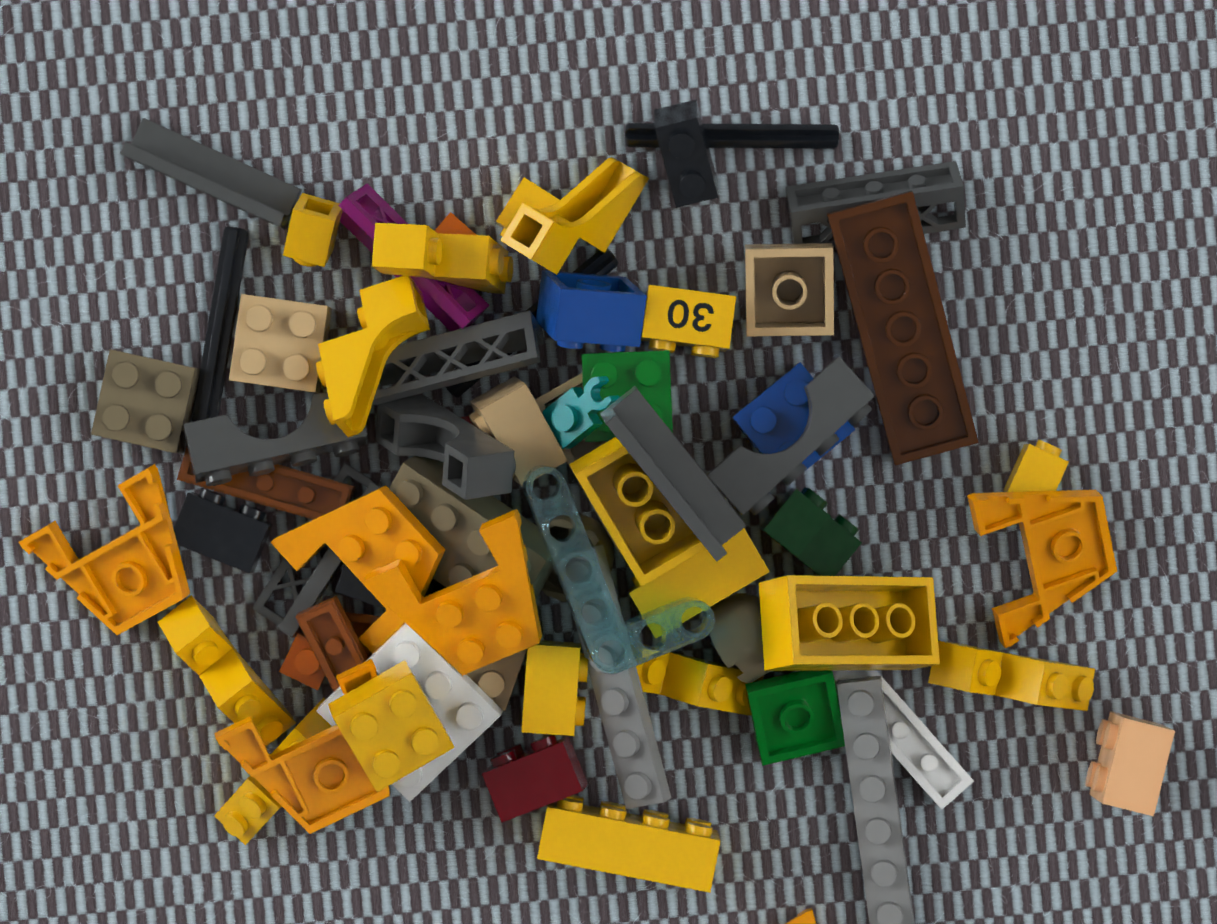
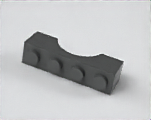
[707,357,875,515]
[184,392,367,486]
[375,394,516,500]

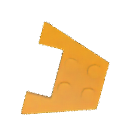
[18,464,190,635]
[270,485,446,654]
[967,489,1117,648]
[363,509,542,676]
[214,659,390,834]

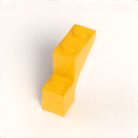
[500,157,649,275]
[371,223,513,294]
[316,275,430,437]
[157,595,296,747]
[629,640,764,716]
[928,641,1095,711]
[214,698,332,845]

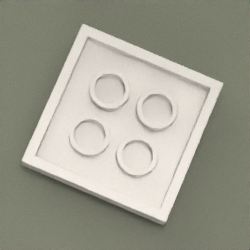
[316,623,503,802]

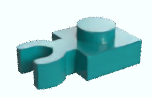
[542,376,619,449]

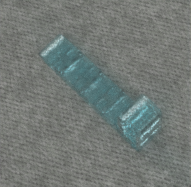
[523,465,715,674]

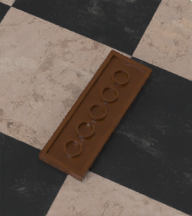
[827,190,979,466]

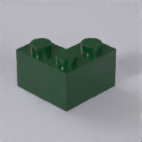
[759,487,862,576]

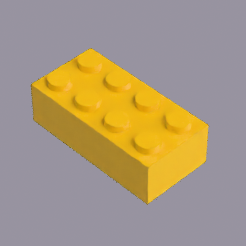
[758,575,940,671]
[537,795,721,893]

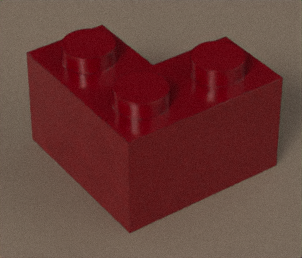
[482,734,588,823]

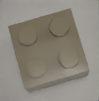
[91,349,200,454]

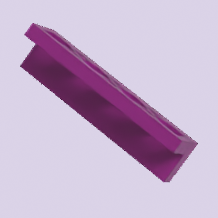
[338,183,490,331]

